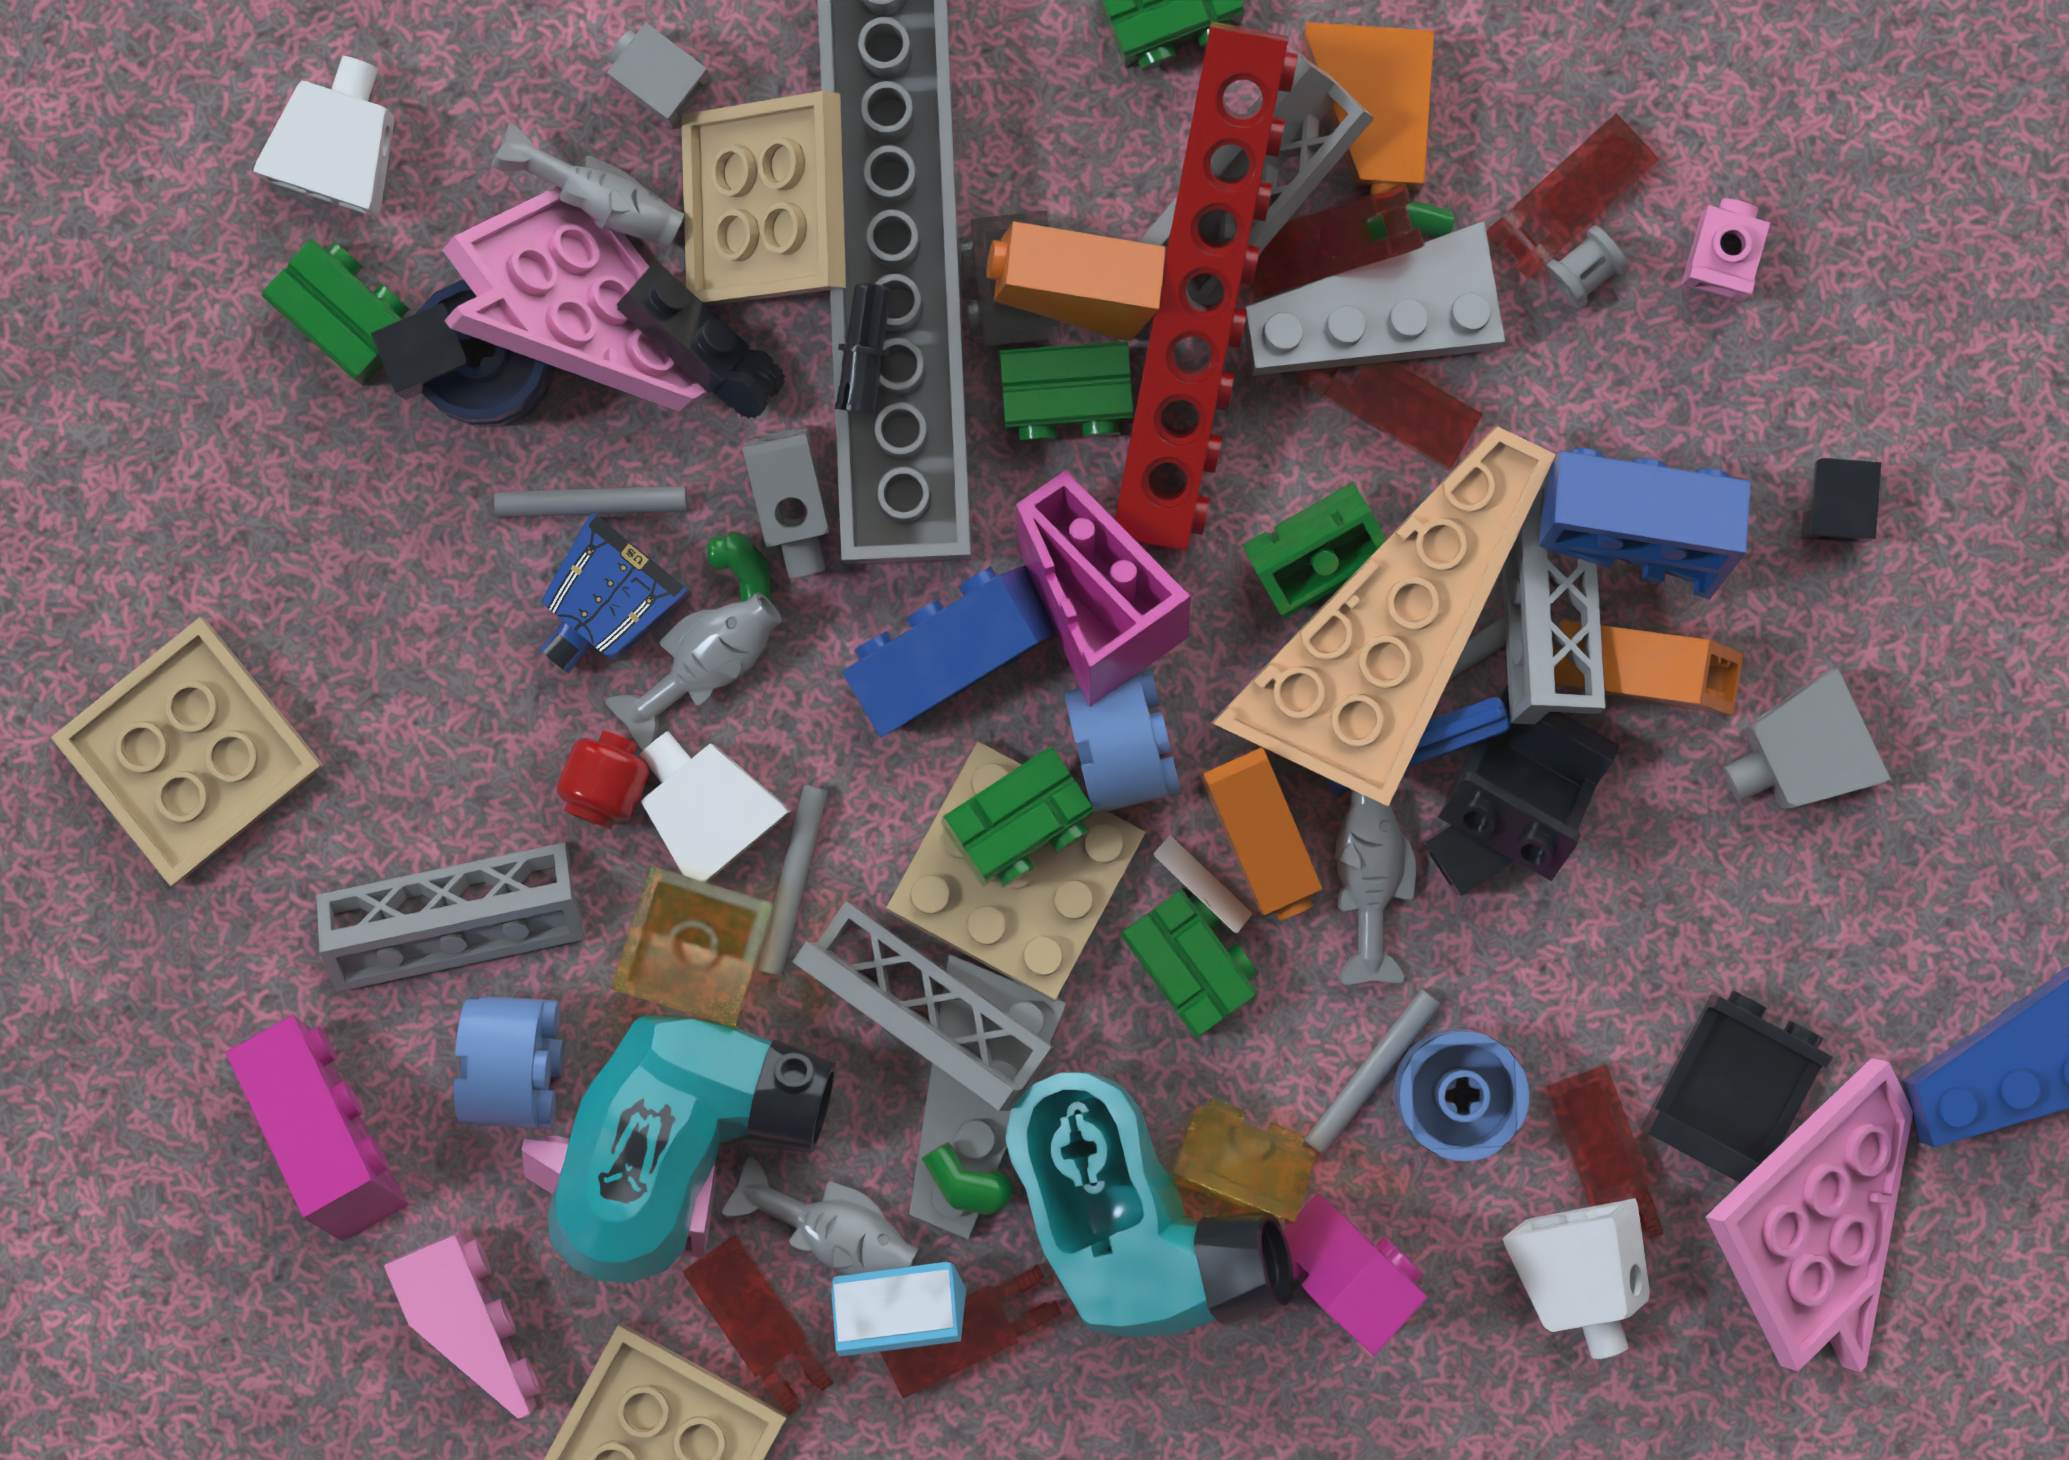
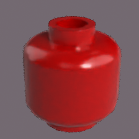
[556,730,650,829]

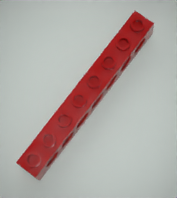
[1115,21,1298,551]

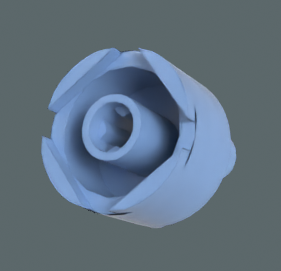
[1064,669,1181,813]
[454,996,565,1129]
[1393,1028,1529,1161]

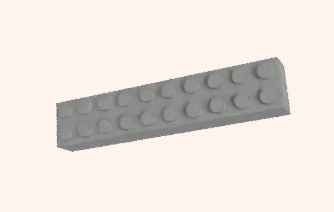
[818,0,972,565]

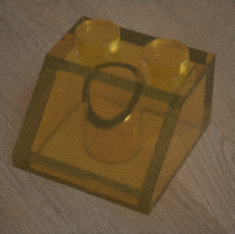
[611,865,774,1028]
[1166,1098,1316,1227]

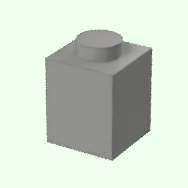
[607,22,711,129]

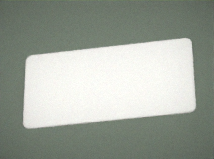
[1154,835,1252,933]

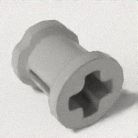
[1544,225,1630,309]

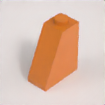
[1302,22,1434,201]
[986,221,1166,341]
[1552,620,1744,716]
[1199,747,1323,921]

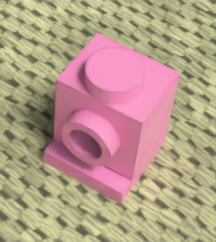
[1681,198,1770,302]

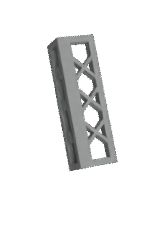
[1139,53,1374,305]
[1502,462,1605,724]
[316,842,585,992]
[792,901,1054,1111]

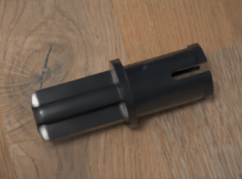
[835,283,891,415]

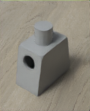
[742,425,830,578]
[1723,669,1891,809]

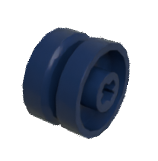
[416,280,557,428]

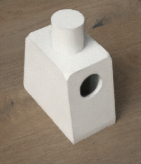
[253,56,394,218]
[639,731,792,890]
[1503,1198,1650,1359]

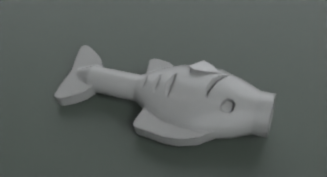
[491,124,684,248]
[605,592,782,750]
[1333,790,1416,985]
[722,1156,919,1275]

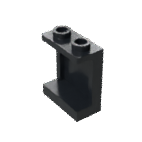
[1438,684,1620,881]
[1640,990,1833,1183]

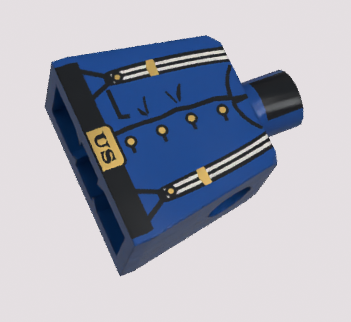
[539,513,692,673]

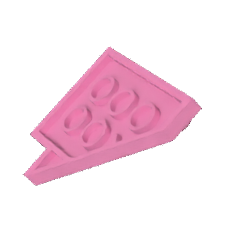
[442,186,713,412]
[1706,1058,1913,1372]

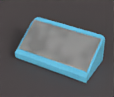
[831,1262,966,1357]

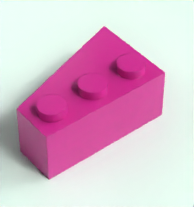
[1016,470,1191,707]
[225,1015,409,1242]
[1283,1193,1428,1356]

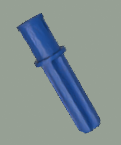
[1326,697,1511,797]

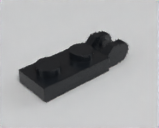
[616,260,786,419]

